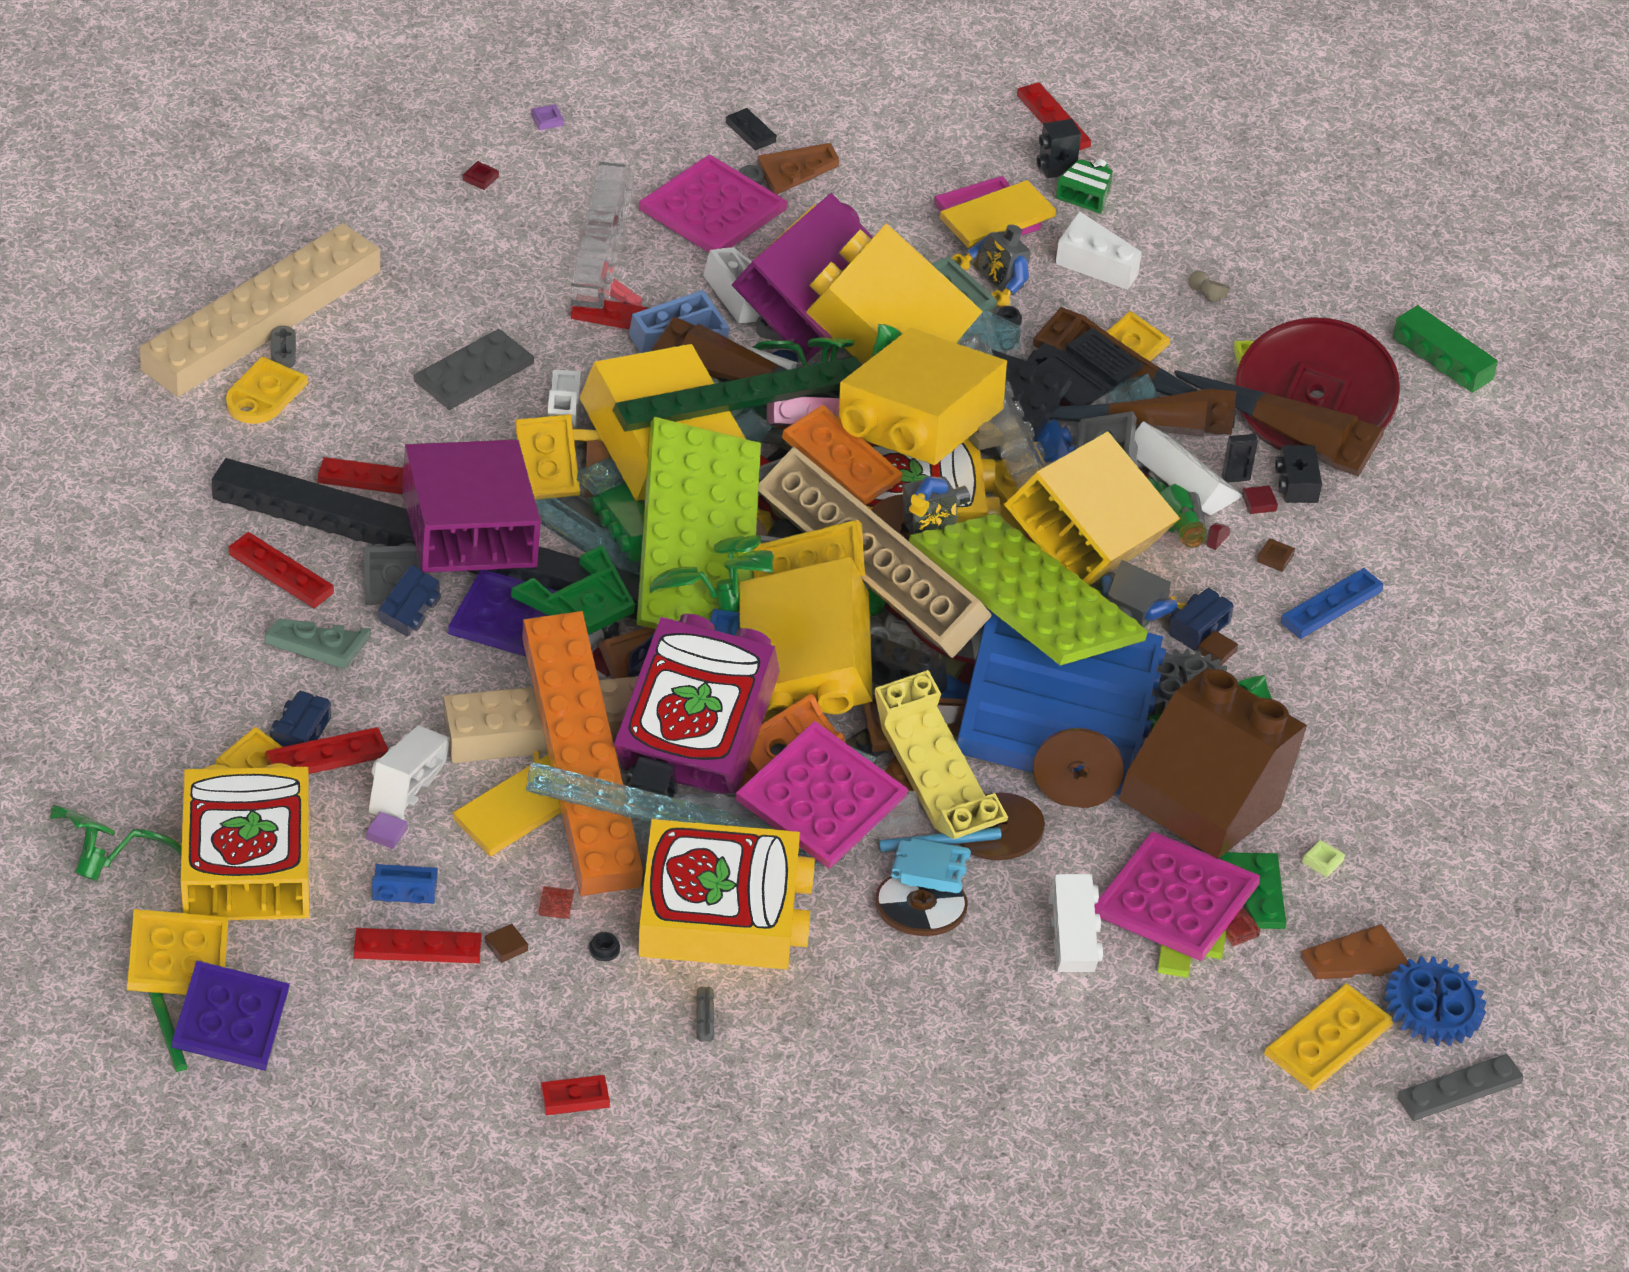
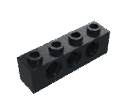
[870,633,947,694]

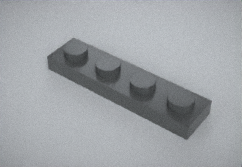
[1397,1054,1524,1121]

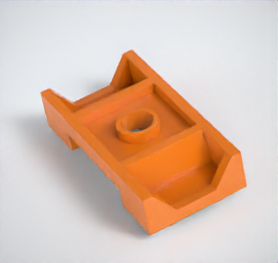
[739,693,846,811]

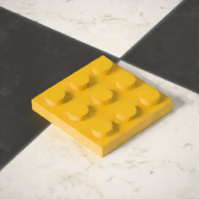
[127,909,229,995]

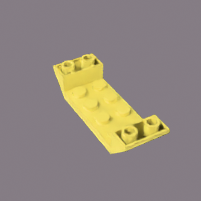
[874,670,1008,839]

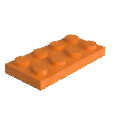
[782,405,903,505]

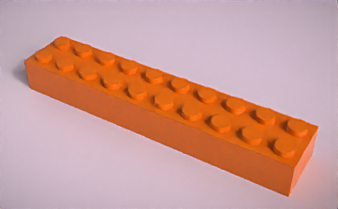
[522,611,643,896]

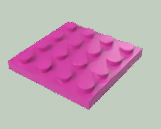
[639,154,787,252]
[735,721,908,869]
[1094,831,1260,961]

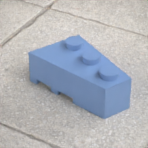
[629,290,730,353]

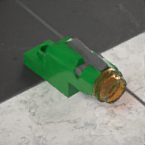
[1147,477,1207,548]

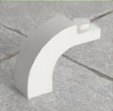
[548,370,581,429]

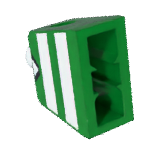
[1056,159,1113,214]

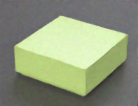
[1302,840,1345,877]

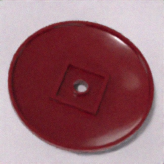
[1235,317,1400,458]

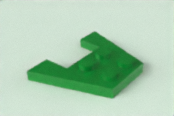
[511,545,635,635]

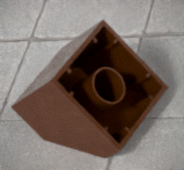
[1119,667,1307,859]

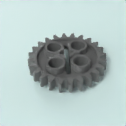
[1151,649,1227,715]

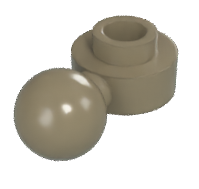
[1188,271,1230,301]

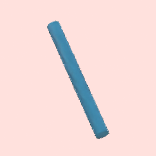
[879,827,1002,852]

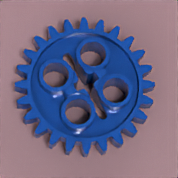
[1384,956,1486,1046]

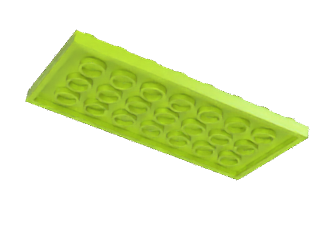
[637,417,761,629]
[909,513,1148,666]

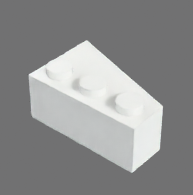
[1056,212,1142,290]
[703,247,760,324]
[368,725,450,820]
[1048,874,1103,972]

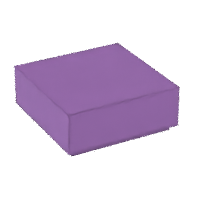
[531,104,564,130]
[366,811,408,849]

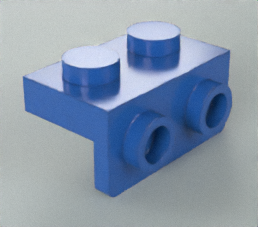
[1032,419,1076,469]
[372,864,438,904]

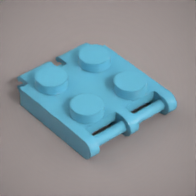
[891,838,971,893]

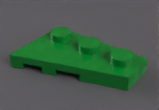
[1219,852,1286,929]

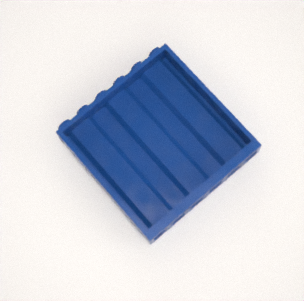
[956,609,1166,795]

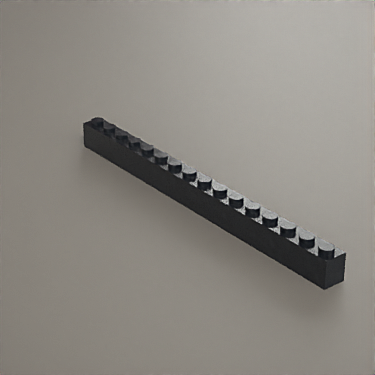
[211,458,640,620]

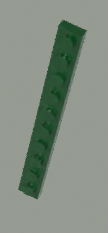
[612,357,861,432]

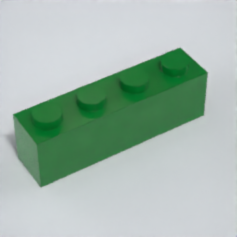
[1393,305,1498,393]
[590,481,645,562]

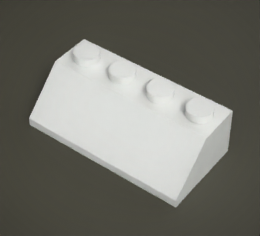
[1135,421,1243,515]

